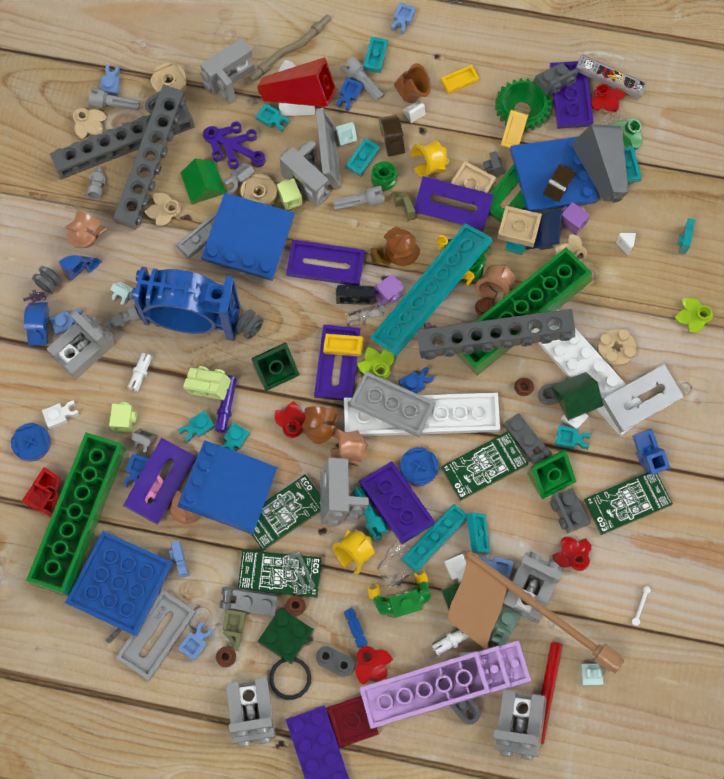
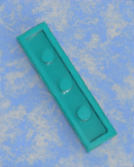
[401,504,467,573]

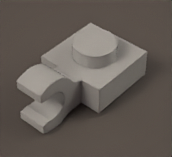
[223,163,255,192]

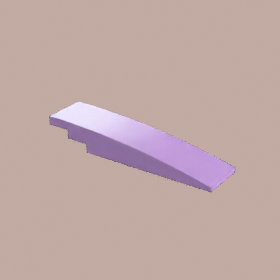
[360,640,532,729]

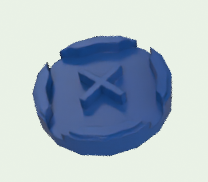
[11,423,51,462]
[400,447,438,486]

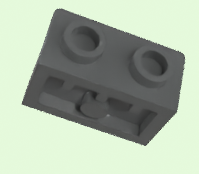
[534,63,578,95]
[550,488,590,534]

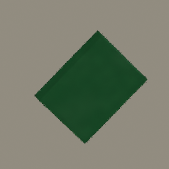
[251,342,300,391]
[551,372,603,421]

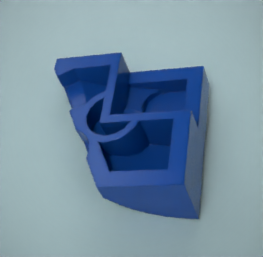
[58,255,102,281]

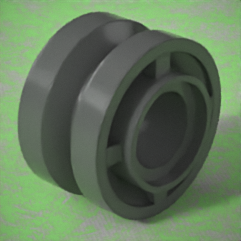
[32,266,62,294]
[235,309,264,340]

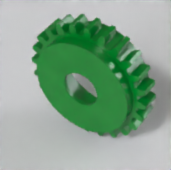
[495,78,552,132]

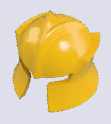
[411,140,449,178]
[332,529,375,575]

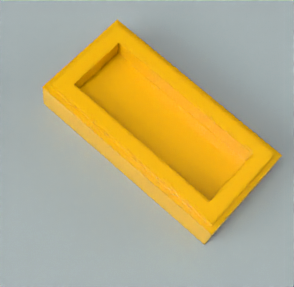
[440,65,480,95]
[501,110,529,148]
[323,334,364,357]

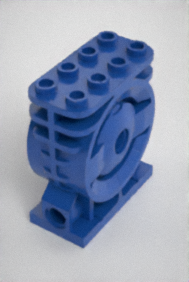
[131,266,241,341]

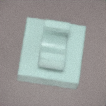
[335,122,357,146]
[110,282,133,305]
[581,664,604,686]

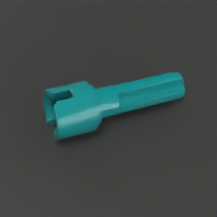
[352,487,390,541]

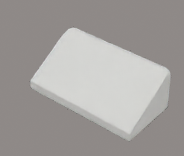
[279,103,315,116]

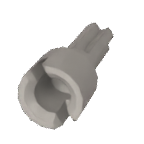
[342,56,383,101]
[88,88,140,110]
[333,186,385,210]

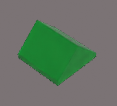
[180,158,226,205]
[527,449,576,500]

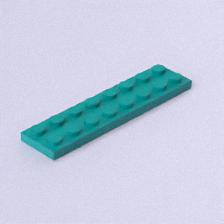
[370,223,493,357]

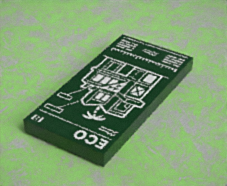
[441,431,528,501]
[584,473,673,535]
[251,474,321,551]
[238,550,322,598]

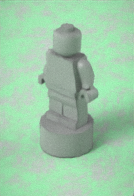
[86,166,106,200]
[105,305,141,329]

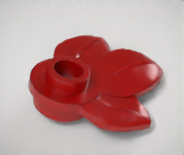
[591,84,626,112]
[274,401,305,438]
[552,537,591,571]
[355,646,393,685]

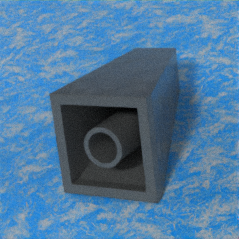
[571,124,628,203]

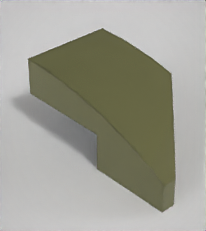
[391,191,415,221]
[222,609,246,651]

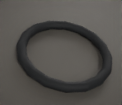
[269,658,311,700]

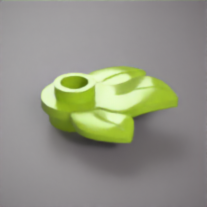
[675,298,713,333]
[357,347,394,379]

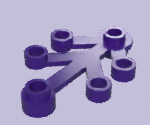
[203,121,266,170]

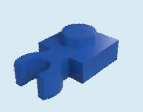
[337,77,363,111]
[399,367,434,394]
[124,453,149,487]

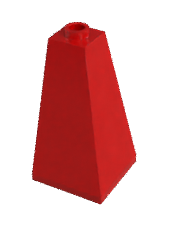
[257,57,336,107]

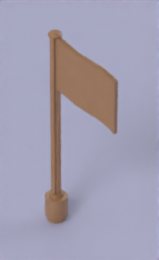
[448,550,624,674]

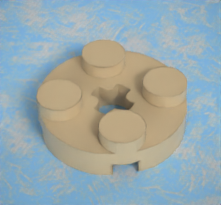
[151,63,187,93]
[241,174,277,206]
[597,329,636,367]

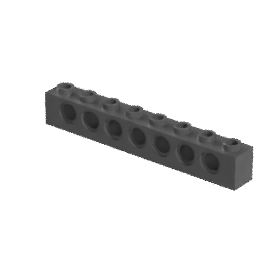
[113,84,186,230]
[50,104,195,180]
[417,309,575,360]

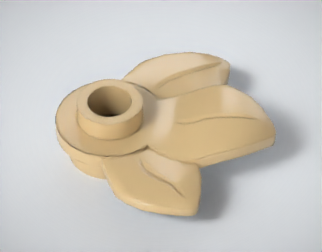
[73,108,107,139]
[144,193,181,226]
[554,234,587,262]

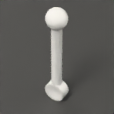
[632,586,651,626]

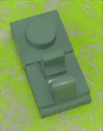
[488,606,521,647]

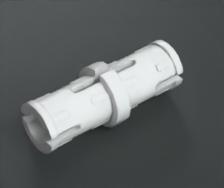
[127,353,153,392]
[431,630,469,656]

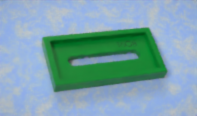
[489,164,526,222]

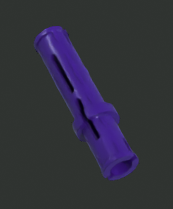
[215,375,237,433]

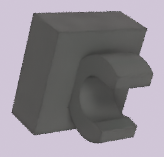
[483,151,505,176]
[131,428,158,453]

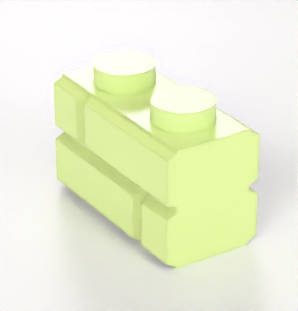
[183,366,231,400]

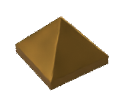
[370,248,391,265]

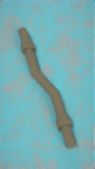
[249,14,331,82]

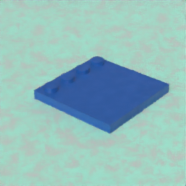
[510,136,598,212]
[201,193,295,281]
[177,440,278,535]
[65,531,174,637]

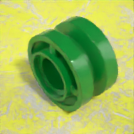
[371,161,397,191]

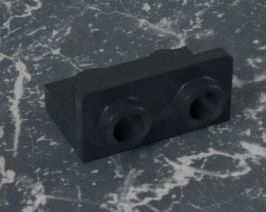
[336,285,374,305]

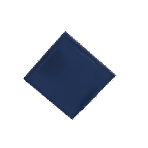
[526,210,562,250]

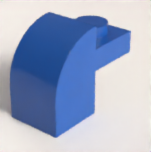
[24,302,50,345]
[632,429,670,475]

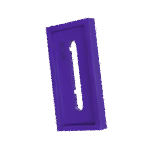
[414,176,494,231]
[286,240,365,286]
[314,324,361,401]
[123,438,196,525]

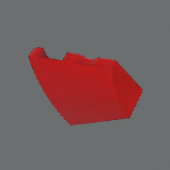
[21,467,61,518]

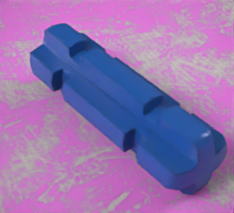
[344,608,367,648]

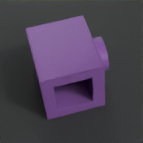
[561,202,590,235]
[374,274,404,307]

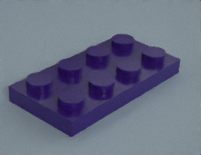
[549,61,594,129]
[359,461,435,545]
[285,705,349,779]

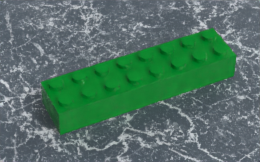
[453,247,592,376]
[26,432,126,597]

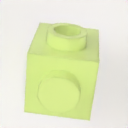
[277,178,303,210]
[109,402,137,433]

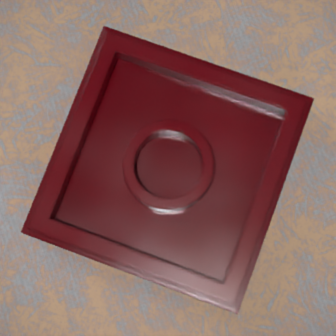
[327,696,379,748]

